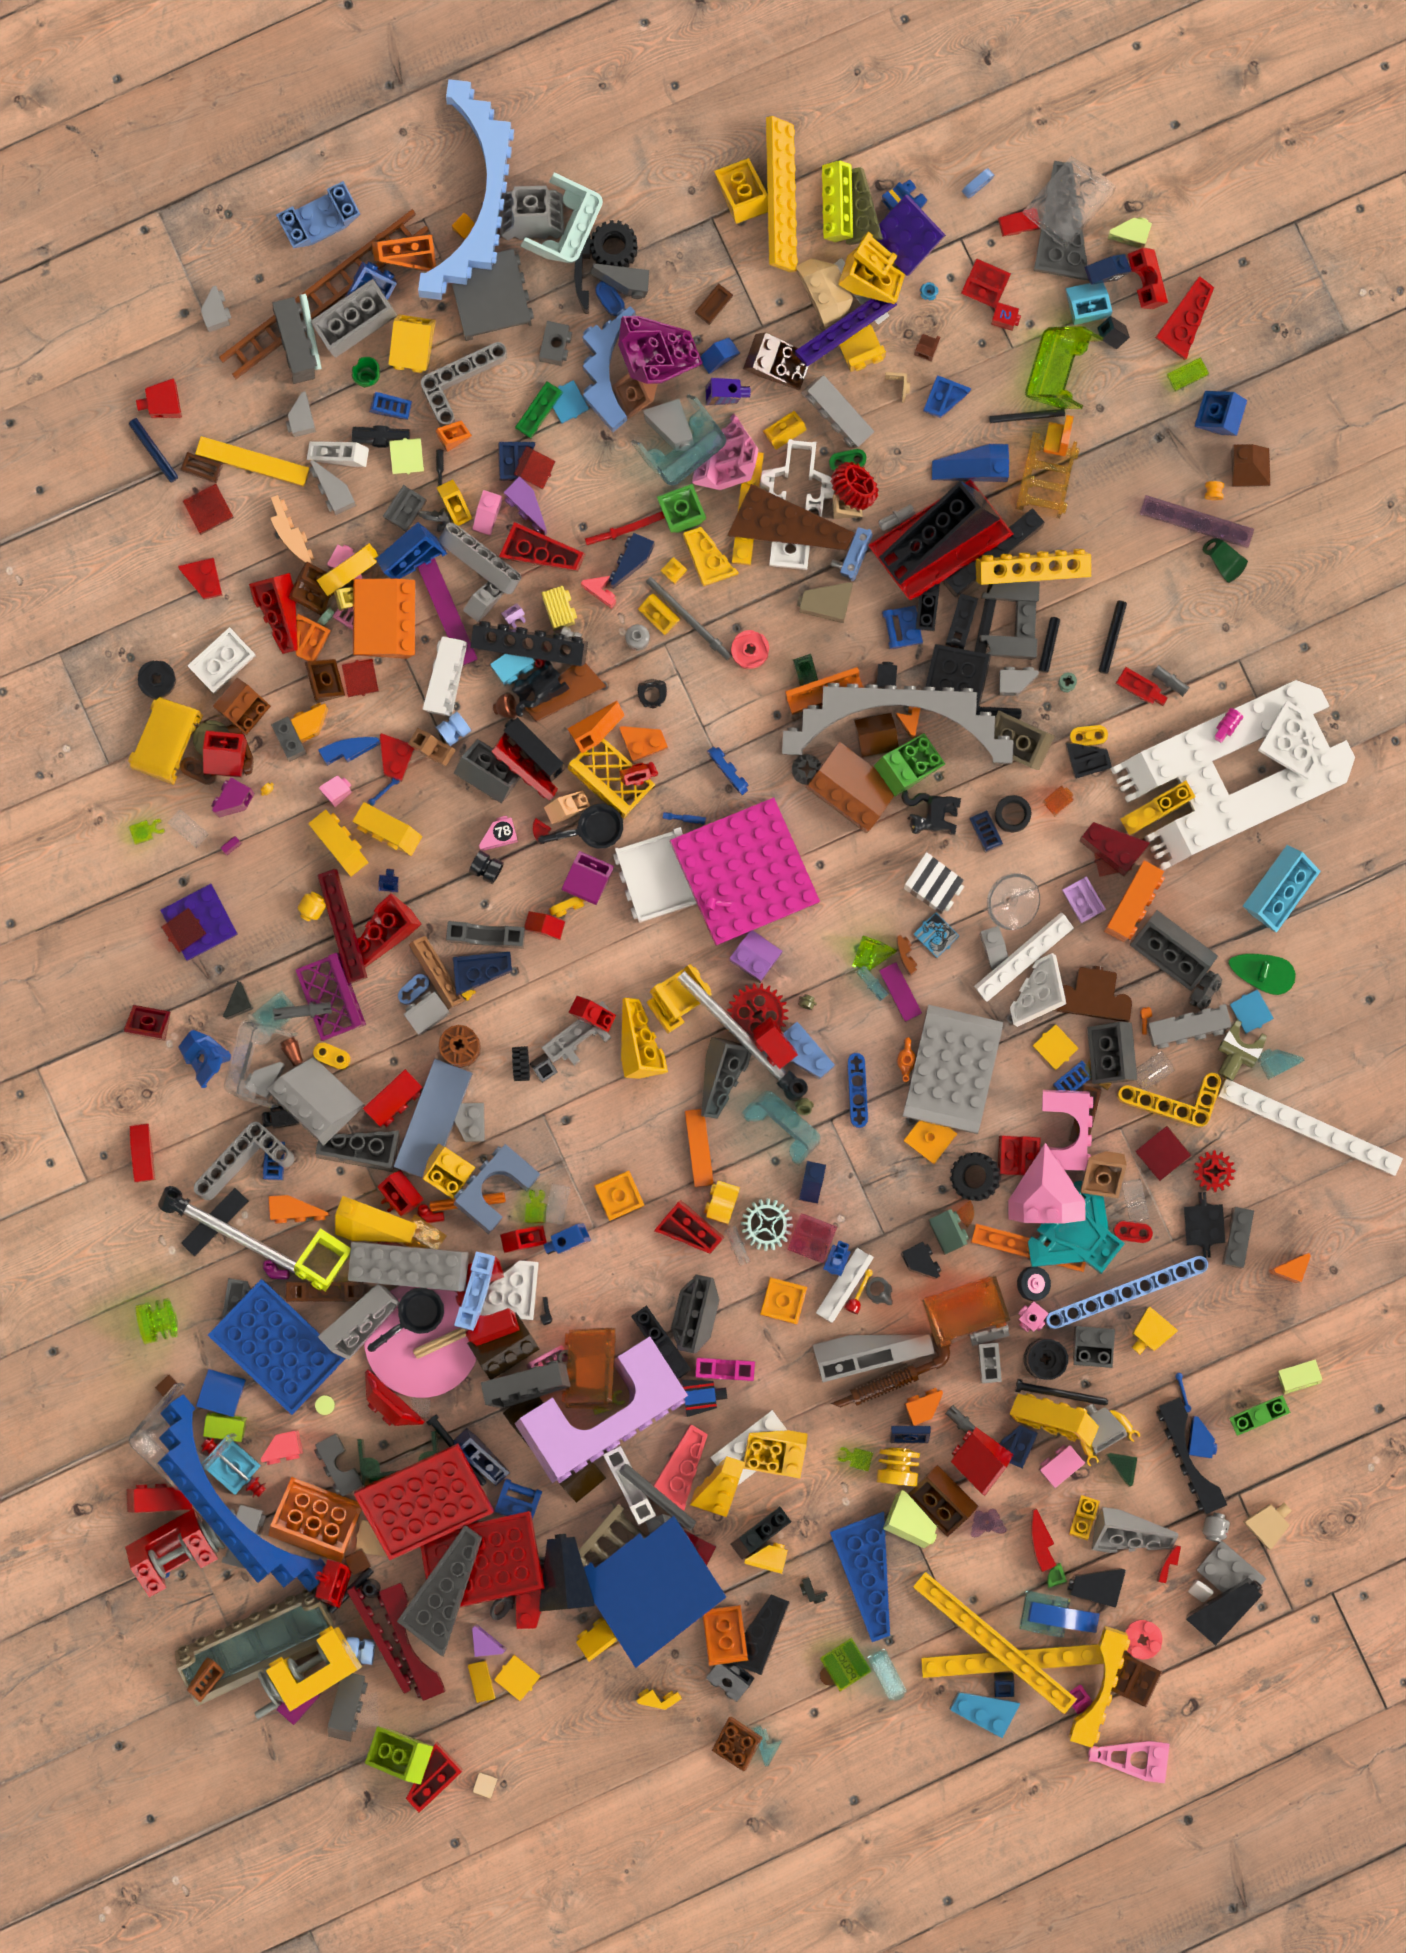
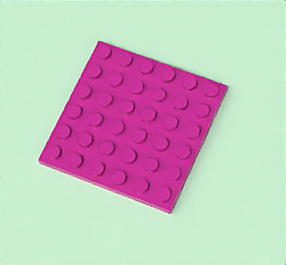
[669,797,820,946]

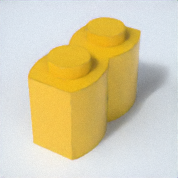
[704,1180,740,1225]

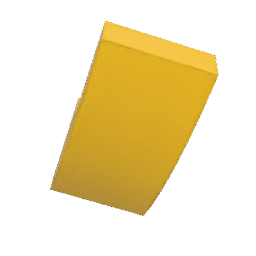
[1069,1495,1100,1540]

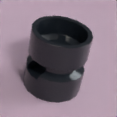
[469,850,504,884]

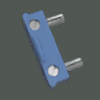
[831,527,873,581]

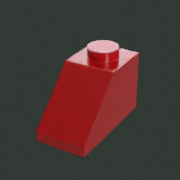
[500,1225,547,1253]

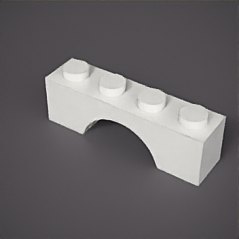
[603,1446,656,1525]

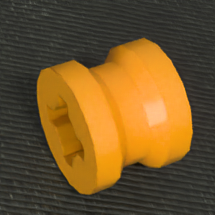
[1204,481,1224,500]

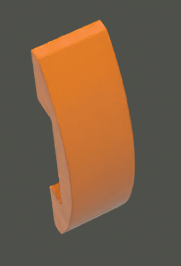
[685,1109,714,1187]

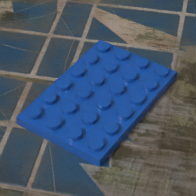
[208,1279,346,1415]

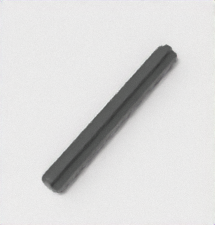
[619,1464,696,1530]

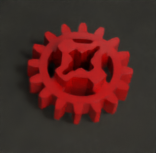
[1193,1150,1236,1193]

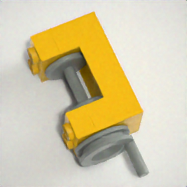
[254,1626,362,1719]

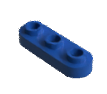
[707,746,749,795]

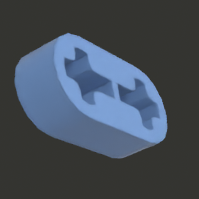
[962,168,995,199]
[398,974,430,1005]

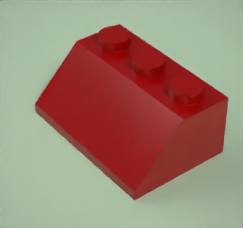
[363,1069,423,1128]

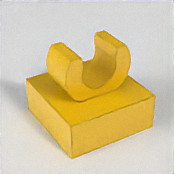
[660,557,687,585]

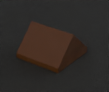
[305,659,345,703]
[854,713,899,758]

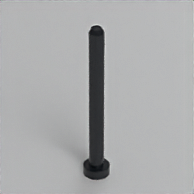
[426,1414,487,1486]

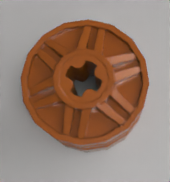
[439,1025,481,1068]

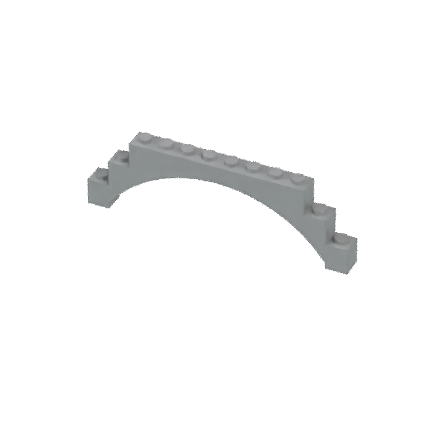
[782,683,1013,764]

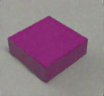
[221,836,242,855]

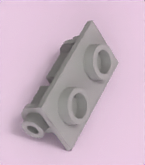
[967,1317,1010,1346]

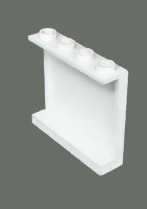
[613,827,697,923]

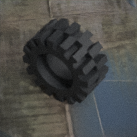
[512,1046,530,1081]

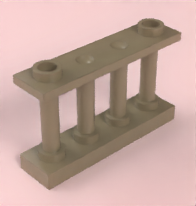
[579,1504,650,1567]

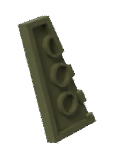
[846,167,883,245]

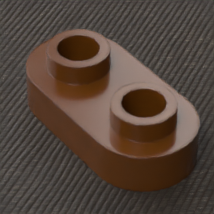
[180,757,217,785]

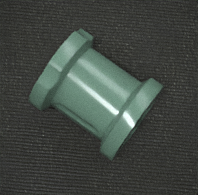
[1058,673,1077,693]

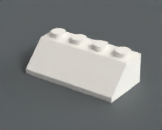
[710,1410,787,1485]

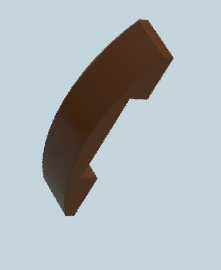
[286,1282,364,1302]

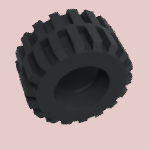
[590,220,638,267]
[950,1152,1001,1201]

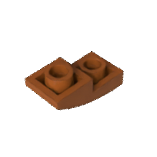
[897,934,917,976]

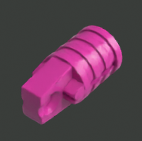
[1215,708,1244,743]

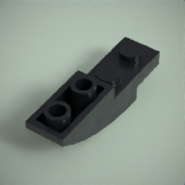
[916,583,940,632]
[631,1305,692,1380]

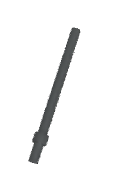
[646,577,732,660]

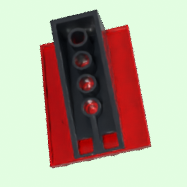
[868,480,1014,600]

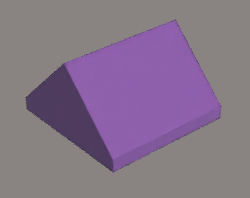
[472,1624,507,1657]

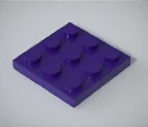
[877,195,946,276]
[160,884,238,961]

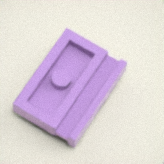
[1062,876,1106,924]

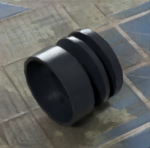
[1023,1339,1068,1380]

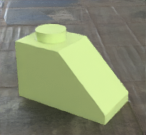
[1108,217,1152,249]

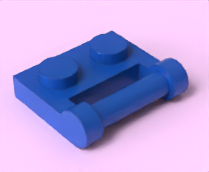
[882,605,923,649]
[494,1478,542,1520]

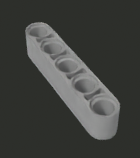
[438,523,521,594]

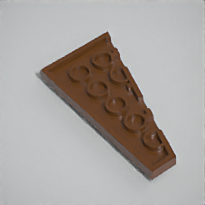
[727,484,854,550]

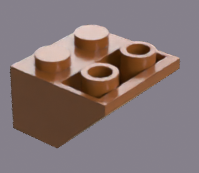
[213,678,271,735]

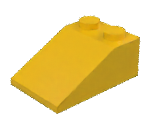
[714,158,768,224]
[838,248,905,304]

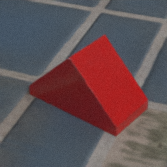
[524,911,566,940]

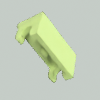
[1278,1359,1323,1395]

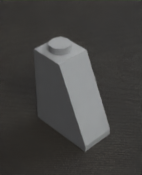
[643,399,694,452]

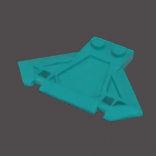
[1028,1180,1125,1274]

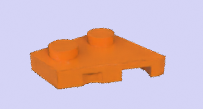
[296,614,331,661]
[619,726,668,762]

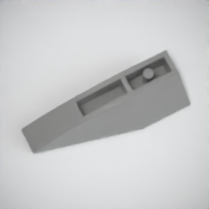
[813,1334,935,1383]

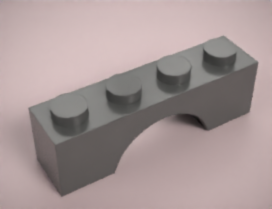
[446,921,525,949]

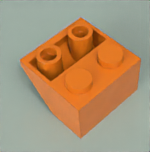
[904,1388,943,1426]

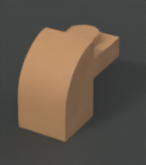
[408,728,456,766]

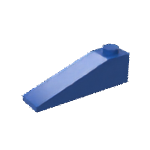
[932,444,1009,482]

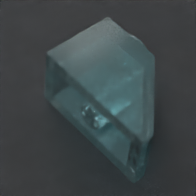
[1258,1049,1305,1080]

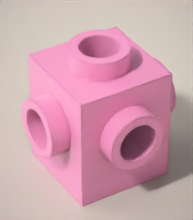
[1018,1301,1049,1332]

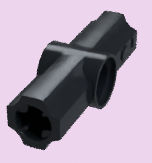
[352,425,410,448]

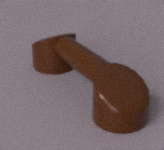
[227,724,254,776]

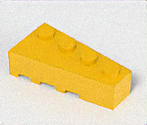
[1010,1393,1099,1447]

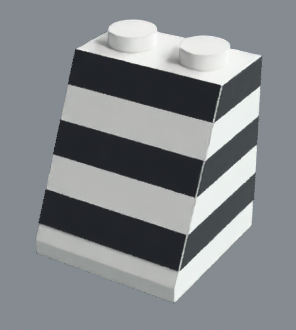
[904,852,965,914]

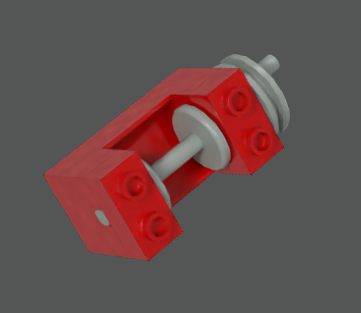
[125,1508,236,1598]

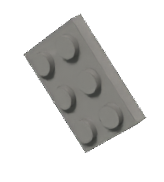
[1196,1540,1266,1593]

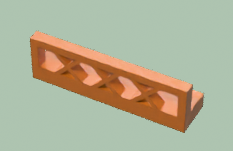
[785,667,864,715]

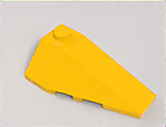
[335,1196,418,1243]

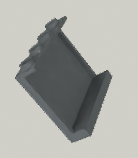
[452,249,534,341]

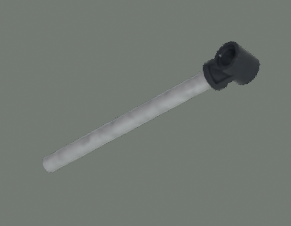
[677,971,808,1101]
[158,1186,316,1282]

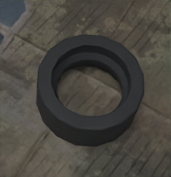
[995,795,1032,833]

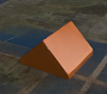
[1269,1253,1311,1283]

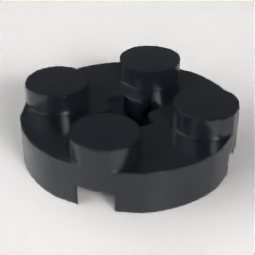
[138,660,176,699]

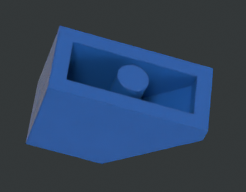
[1188,1416,1217,1458]

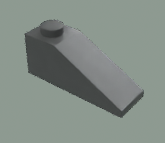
[590,263,649,299]

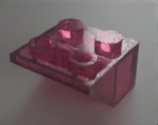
[787,1213,837,1264]

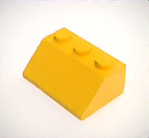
[576,1617,617,1662]

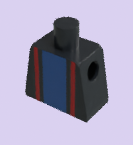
[682,1380,728,1417]

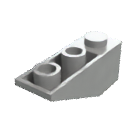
[309,460,356,515]

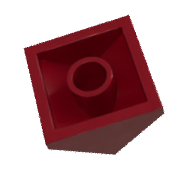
[124,1005,171,1041]

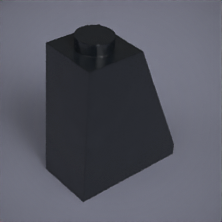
[1067,1568,1126,1608]

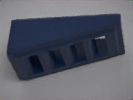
[969,811,1003,853]

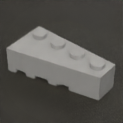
[801,375,874,448]
[1147,1004,1231,1049]
[318,1284,400,1360]

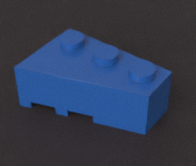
[376,522,448,579]

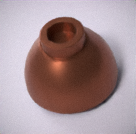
[493,692,517,719]

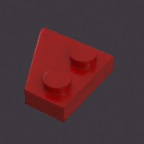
[178,558,223,600]
[380,733,415,782]

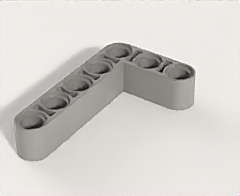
[421,342,507,427]
[194,1122,295,1200]

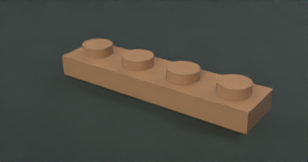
[409,936,465,1010]

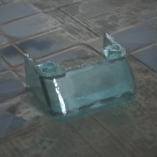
[631,394,726,486]

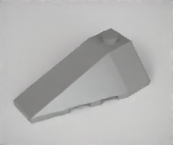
[1092,1507,1178,1553]

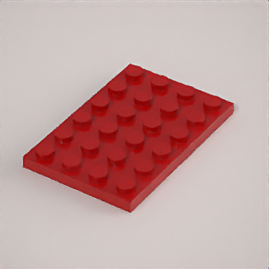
[354,1444,494,1560]
[420,1511,545,1608]

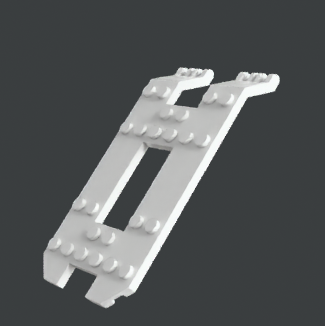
[1111,680,1355,870]

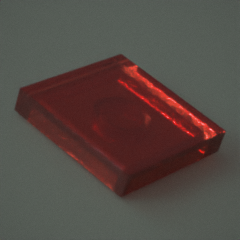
[183,484,234,535]

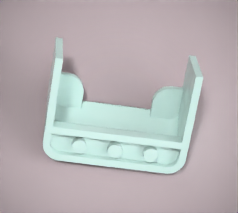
[520,172,603,263]

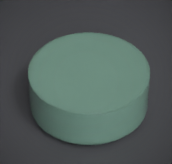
[318,607,335,626]

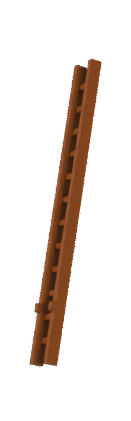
[219,209,429,379]

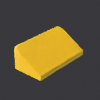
[763,411,806,450]
[638,594,680,635]
[468,1660,496,1703]

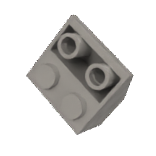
[404,991,451,1036]

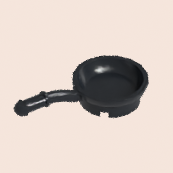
[538,804,623,849]
[367,1288,444,1352]

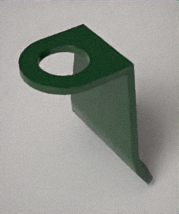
[1202,538,1248,583]

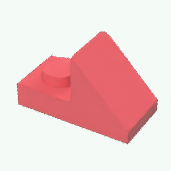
[581,576,616,609]

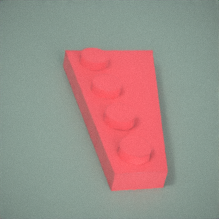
[653,1424,708,1511]

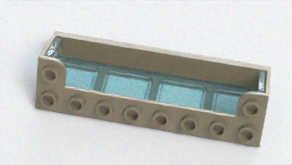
[175,1587,336,1706]

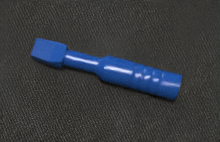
[663,812,706,825]

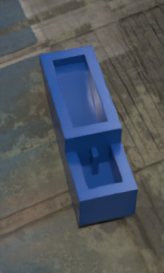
[319,737,381,766]

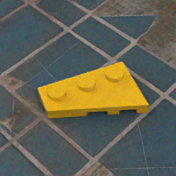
[683,527,739,587]

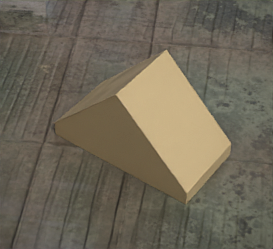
[832,494,863,519]

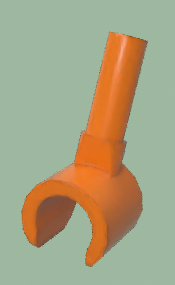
[1140,1007,1152,1035]

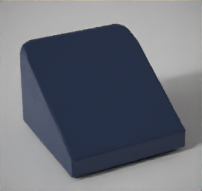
[994,1672,1014,1697]

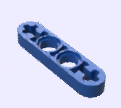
[848,1053,868,1128]

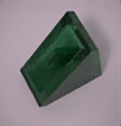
[792,654,818,686]
[1106,1453,1137,1487]

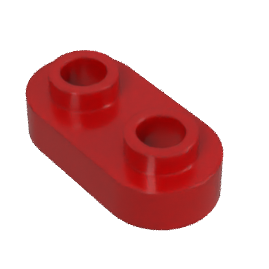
[1114,1220,1153,1243]

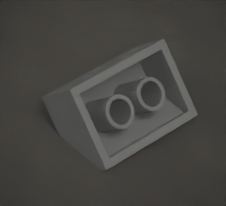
[454,739,521,804]
[1087,1022,1137,1084]

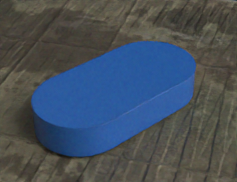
[595,281,625,316]

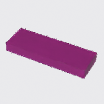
[879,962,922,1022]

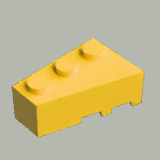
[352,802,423,856]
[690,1456,745,1517]

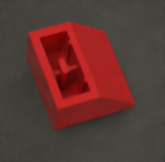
[203,731,247,778]

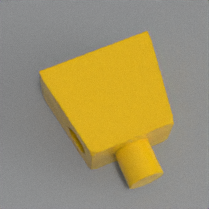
[1131,1306,1178,1355]

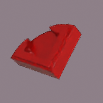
[533,818,552,844]

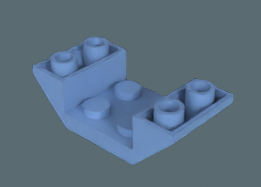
[276,181,361,248]

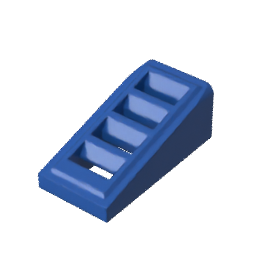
[369,392,412,420]
[1053,1061,1092,1091]
[263,1141,285,1180]

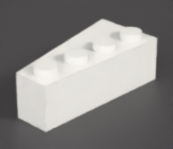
[423,636,467,717]

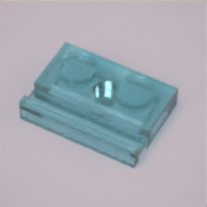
[252,990,294,1036]

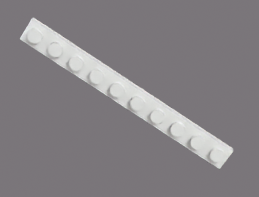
[1218,1079,1403,1176]

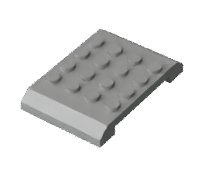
[903,1005,1003,1134]

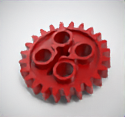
[727,983,789,1038]

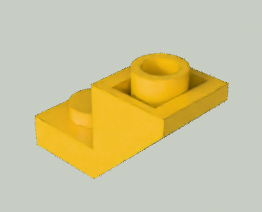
[636,1688,682,1710]

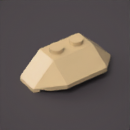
[796,258,853,330]

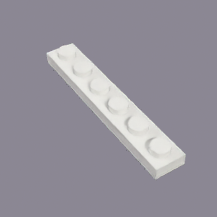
[974,913,1074,1002]

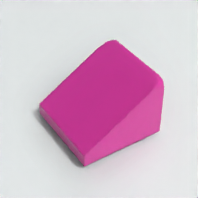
[1069,1684,1093,1714]

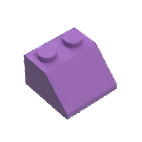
[729,931,783,983]

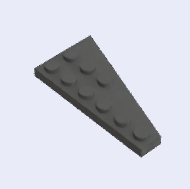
[1034,161,1089,281]
[397,1525,482,1657]

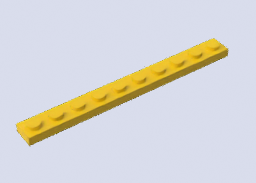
[913,1572,1077,1714]
[921,1644,1104,1678]

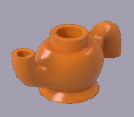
[897,1037,916,1082]

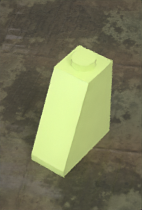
[883,1490,937,1548]

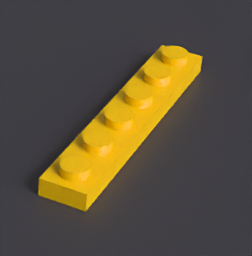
[732,452,764,566]

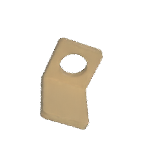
[885,372,910,403]

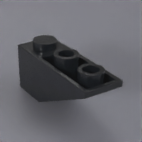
[730,1506,791,1559]

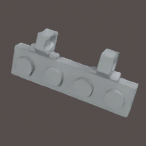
[541,1001,611,1066]

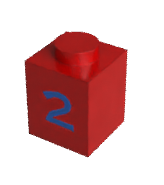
[991,302,1021,331]

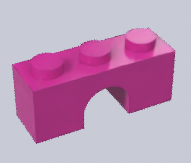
[696,1358,755,1381]

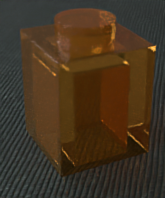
[1043,785,1074,817]

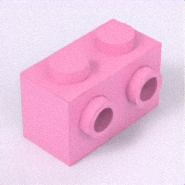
[1039,1445,1085,1488]

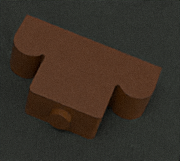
[1052,966,1132,1022]

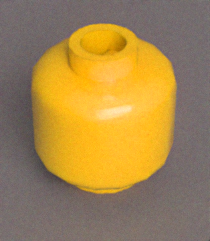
[297,892,326,921]

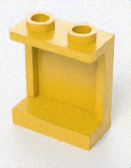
[650,964,712,1023]

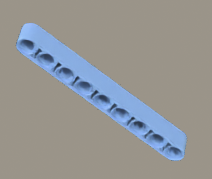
[1045,1256,1208,1329]

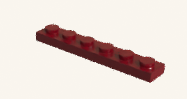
[318,869,368,984]
[347,1586,413,1694]

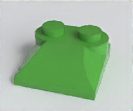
[657,484,706,533]

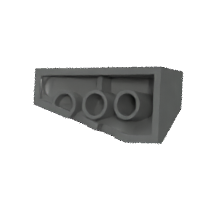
[701,1037,752,1119]

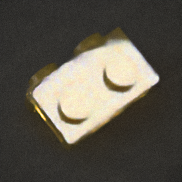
[403,1215,447,1249]

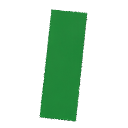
[515,381,563,439]

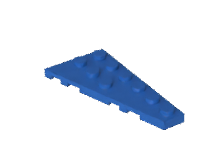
[830,1511,890,1642]

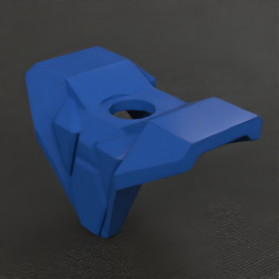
[178,1030,232,1088]

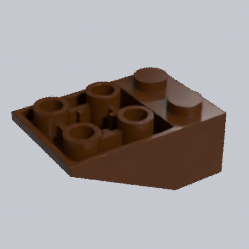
[743,332,809,390]

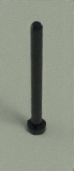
[1015,1379,1108,1406]

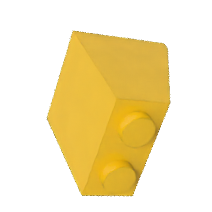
[389,314,436,373]

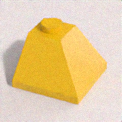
[744,1542,788,1574]

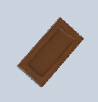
[695,283,733,325]

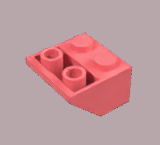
[261,1430,303,1465]

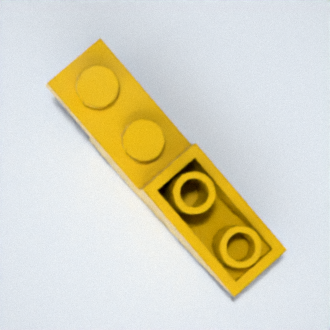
[1120,780,1196,835]

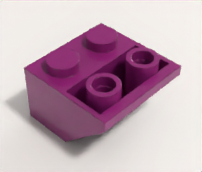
[211,778,255,818]
[561,851,614,905]

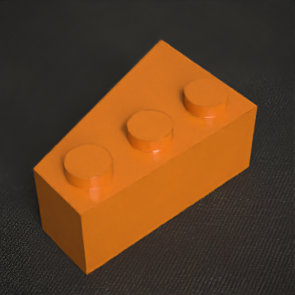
[372,234,436,272]

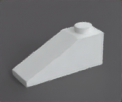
[307,441,369,467]

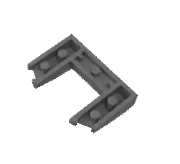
[980,581,1040,660]

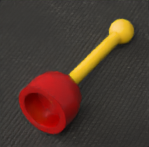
[844,1269,873,1315]

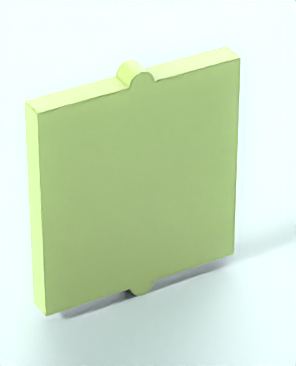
[389,438,424,474]

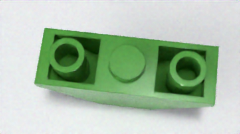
[1229,1395,1291,1436]

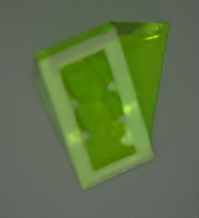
[852,935,897,972]

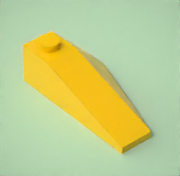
[621,998,668,1079]

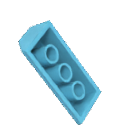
[1243,845,1321,933]

